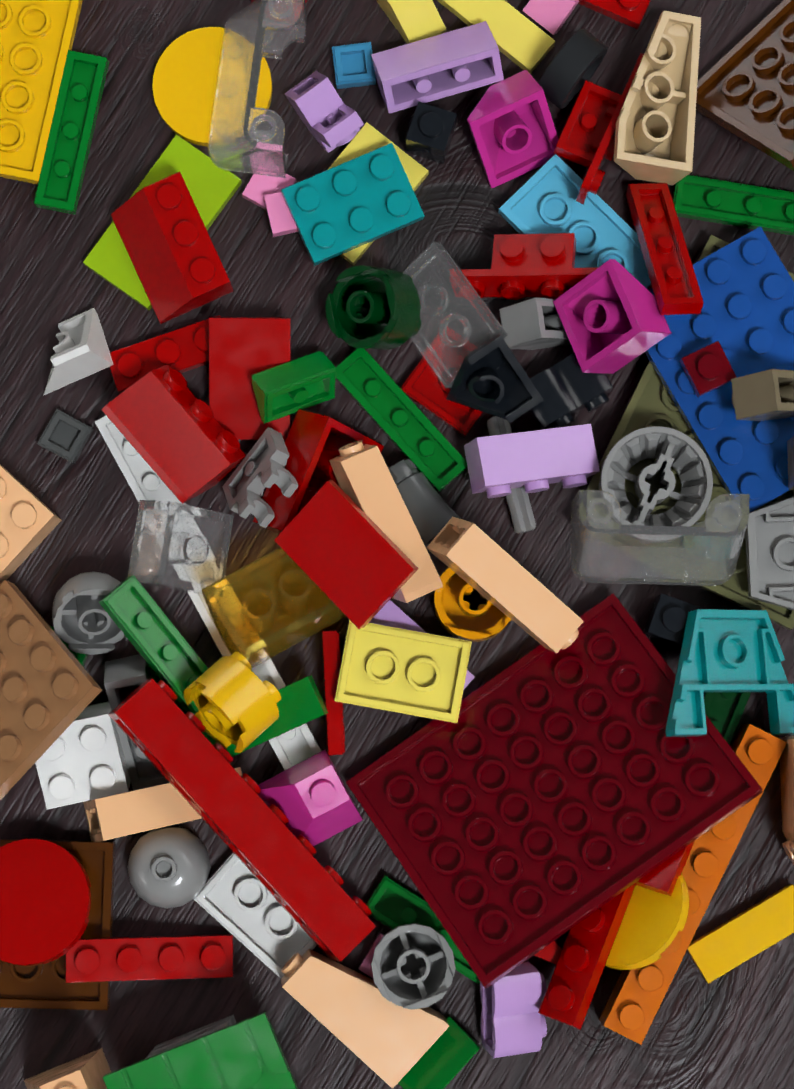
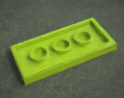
[83,134,242,310]

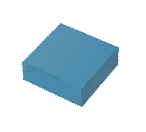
[332,42,376,89]

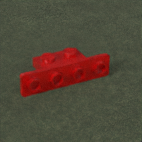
[554,53,644,204]
[451,233,598,300]

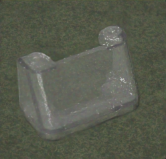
[208,0,307,178]
[570,490,750,586]

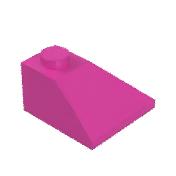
[467,70,561,188]
[258,749,363,846]

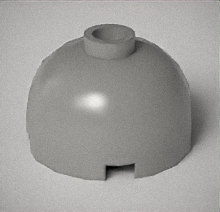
[52,571,128,655]
[127,825,211,909]
[371,923,456,1010]

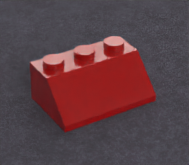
[111,172,234,324]
[101,364,246,504]
[253,409,384,534]

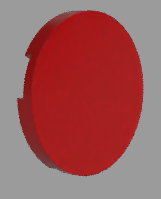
[0,839,91,966]

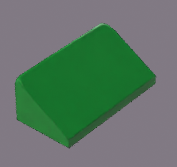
[252,351,336,424]
[398,1016,480,1089]

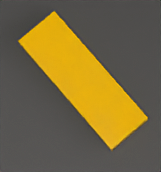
[687,884,794,984]

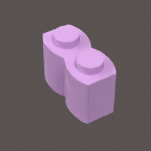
[480,962,547,1058]

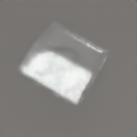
[128,500,234,596]

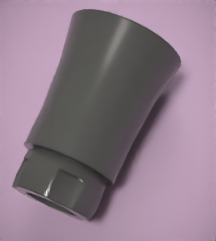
[389,459,462,551]

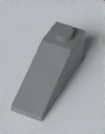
[104,654,170,791]

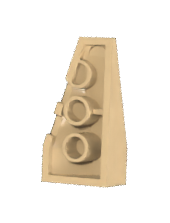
[614,10,701,186]

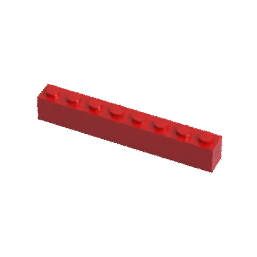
[108,678,376,962]

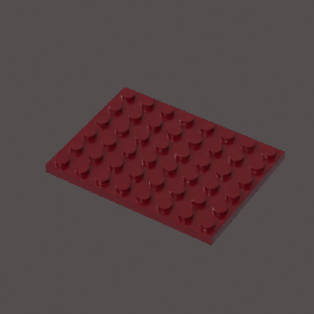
[346,593,763,989]

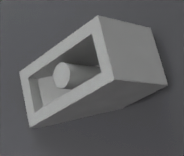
[499,297,571,350]

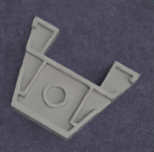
[744,497,794,611]

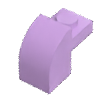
[284,71,364,153]

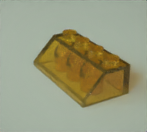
[202,547,347,668]

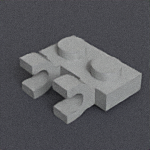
[222,427,299,528]

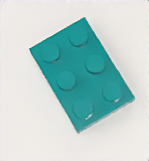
[281,143,425,266]

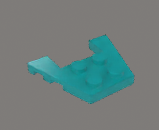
[665,609,794,737]

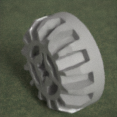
[599,426,713,540]

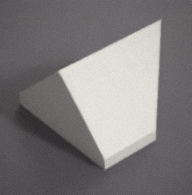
[43,308,114,396]

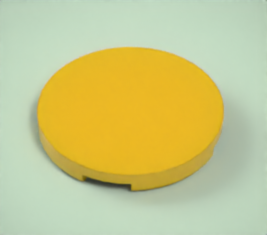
[152,27,273,147]
[605,873,689,970]

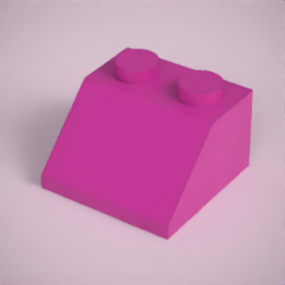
[553,259,671,374]

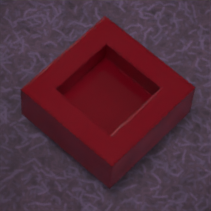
[679,341,737,397]

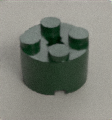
[326,265,421,350]

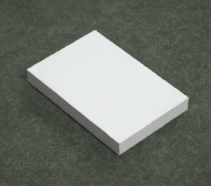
[194,853,317,978]

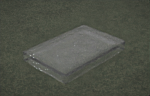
[402,241,508,388]

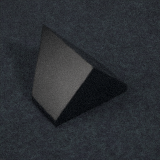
[446,333,544,423]

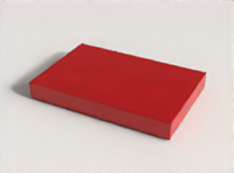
[209,317,291,440]
[274,480,419,629]

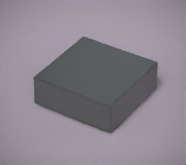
[37,409,94,464]

